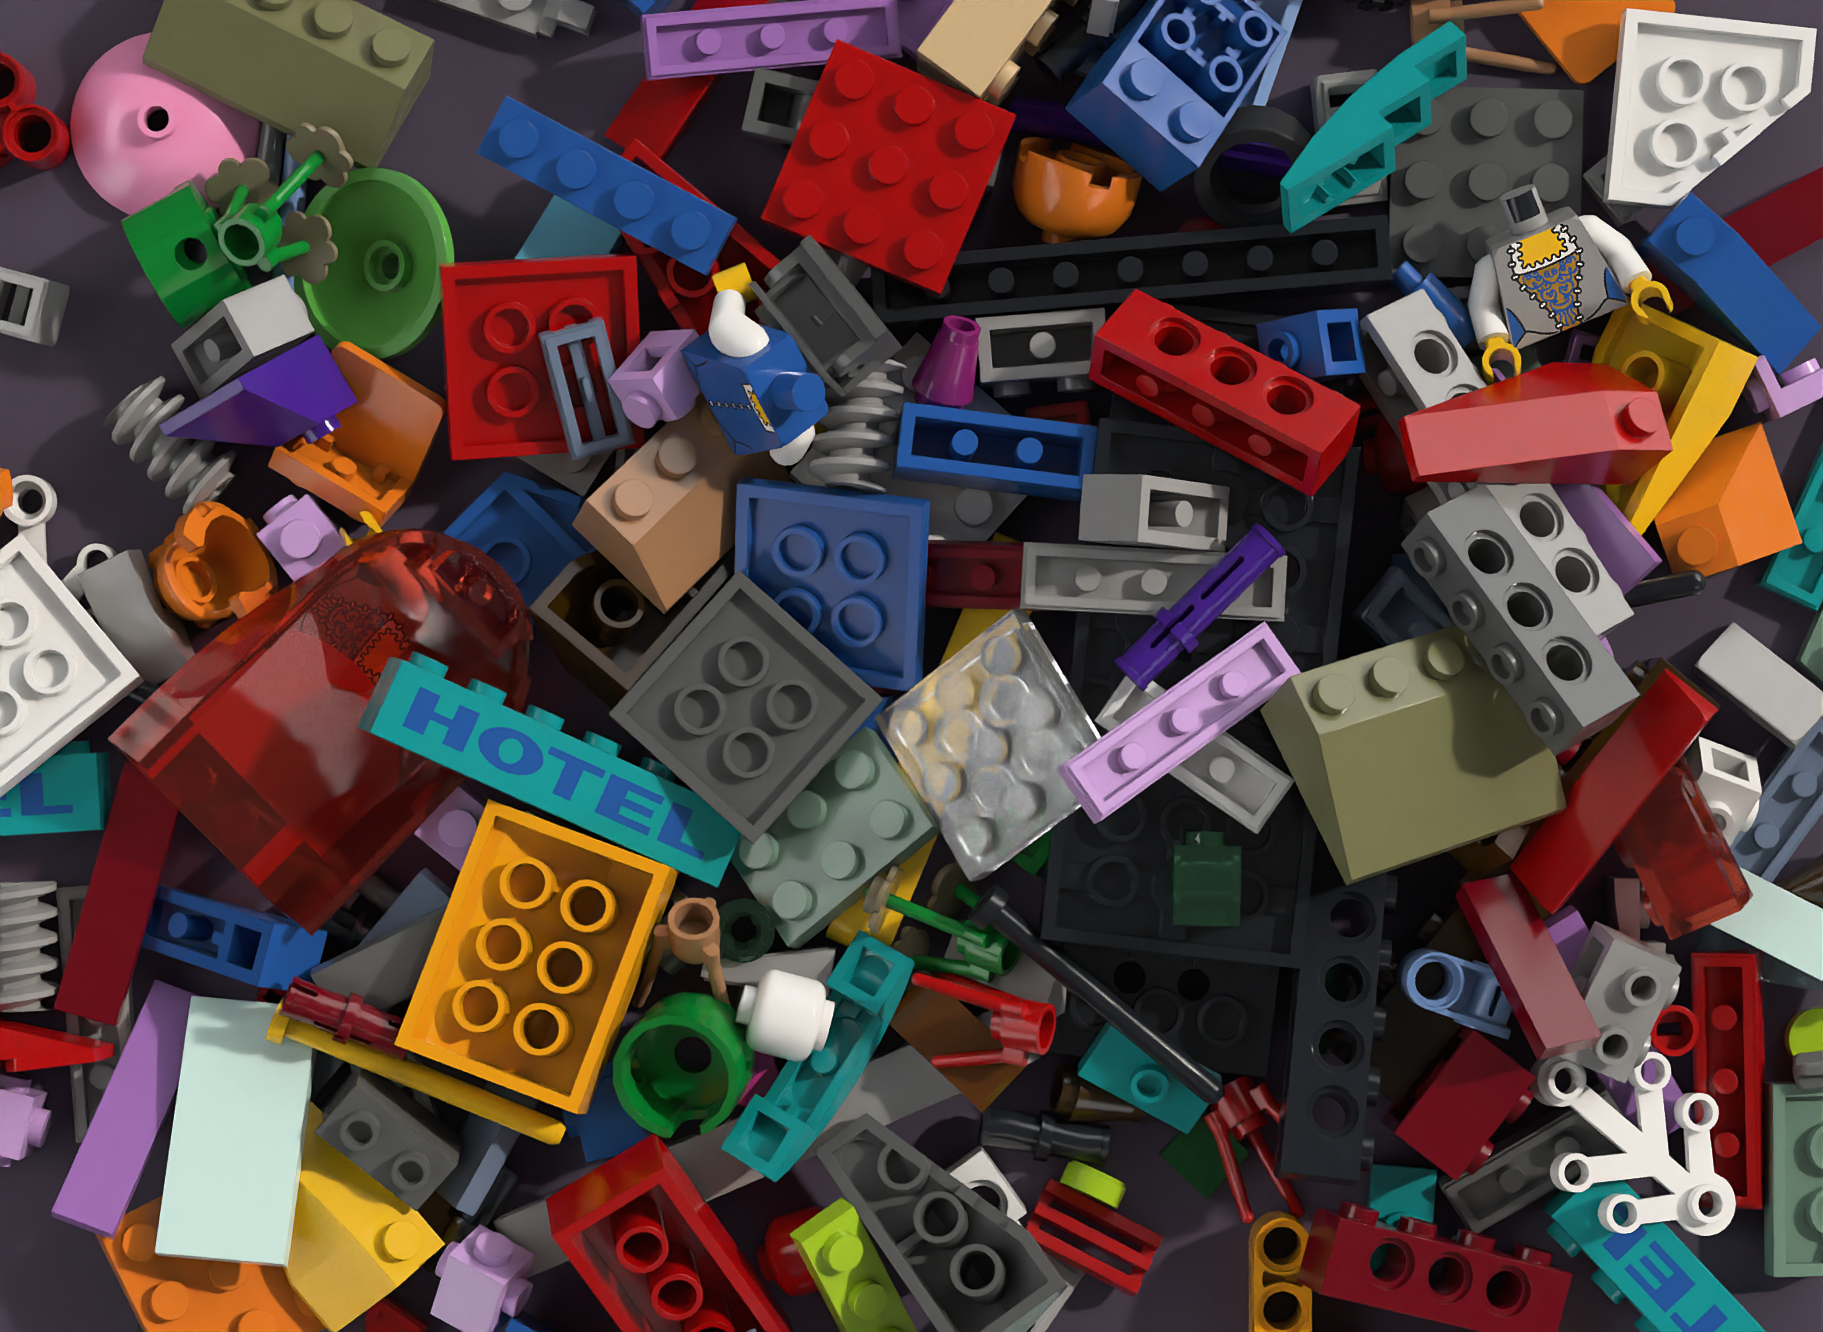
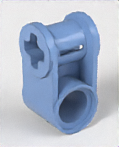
[1396,948,1512,1040]

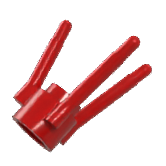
[911,972,1056,1068]
[1204,1075,1305,1224]

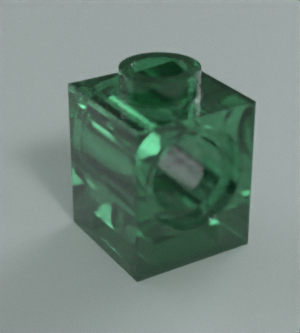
[1169,831,1241,927]

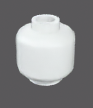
[735,969,835,1062]

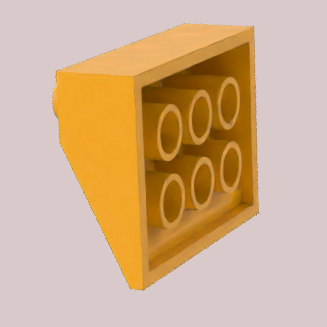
[394,799,679,1114]

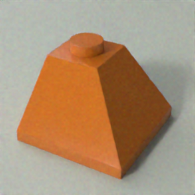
[1654,422,1803,577]

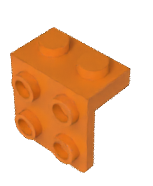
[1518,0,1676,85]
[268,341,447,528]

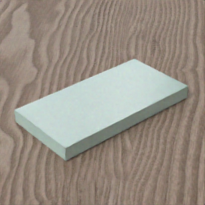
[155,996,317,1267]

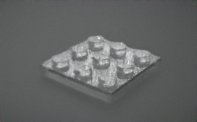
[874,609,1101,882]

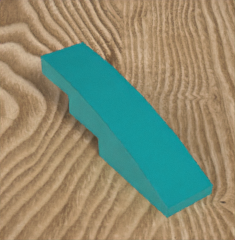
[1280,21,1467,233]

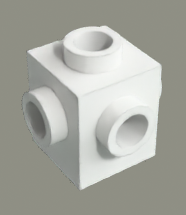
[1660,736,1762,852]

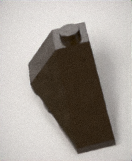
[527,545,735,709]

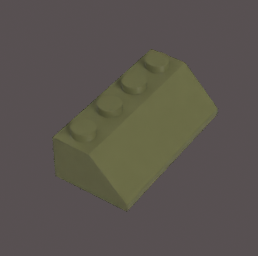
[143,0,435,169]

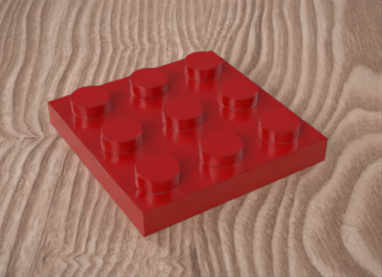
[761,39,1016,297]
[439,253,645,460]

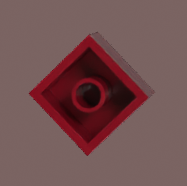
[1379,1025,1536,1181]

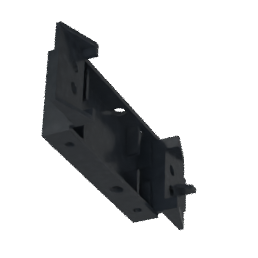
[1039,303,1360,1077]

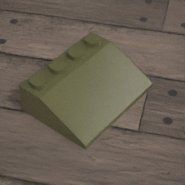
[1260,625,1567,886]

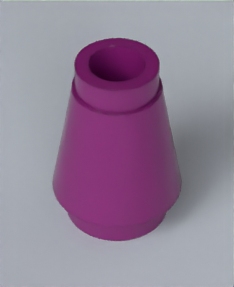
[912,315,981,409]

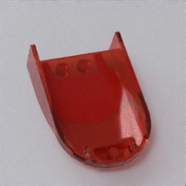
[108,528,534,936]

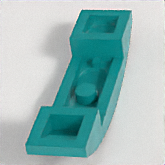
[720,930,915,1183]

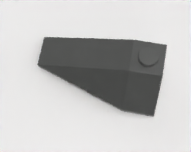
[814,1113,1068,1332]

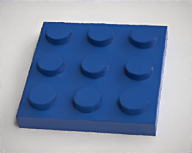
[734,477,930,692]

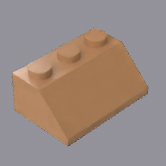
[572,392,792,614]

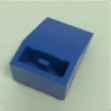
[1065,0,1287,192]

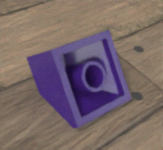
[159,334,358,447]

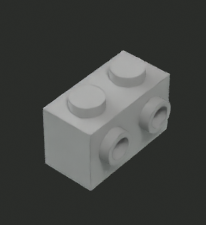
[975,307,1106,399]
[1560,921,1682,1083]

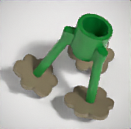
[205,122,354,284]
[863,855,1022,996]

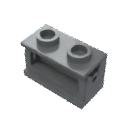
[749,235,903,397]
[315,1067,463,1211]

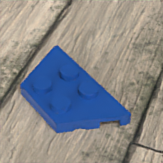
[414,471,597,688]

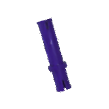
[1114,522,1286,692]

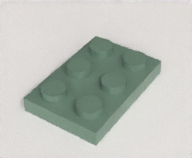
[730,727,943,949]

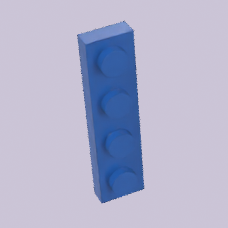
[476,95,738,276]

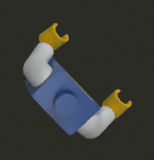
[680,262,828,466]

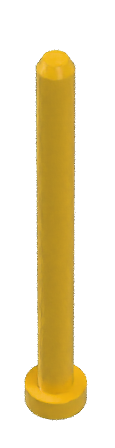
[265,997,566,1145]

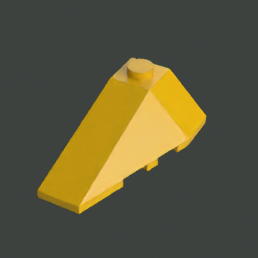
[1592,296,1759,536]
[283,1100,445,1332]

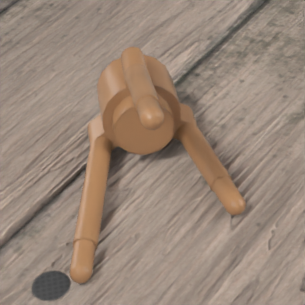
[1409,0,1557,75]
[632,897,730,1008]

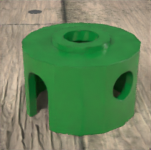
[121,180,252,330]
[613,992,756,1138]

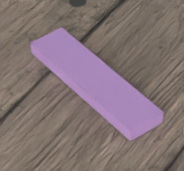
[1056,621,1301,824]

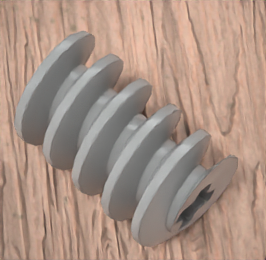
[808,359,907,494]
[103,376,240,514]
[0,881,60,1012]

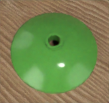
[294,167,454,361]

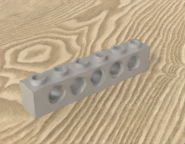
[1358,289,1634,640]

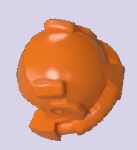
[148,500,279,629]

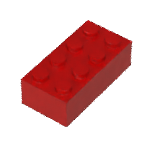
[546,1133,793,1332]

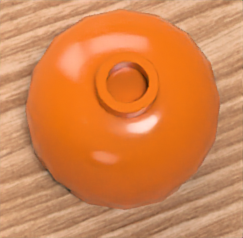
[1011,137,1143,244]

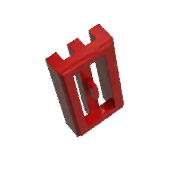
[1024,1178,1163,1297]

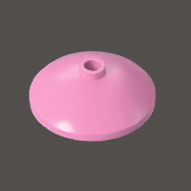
[70,33,262,215]

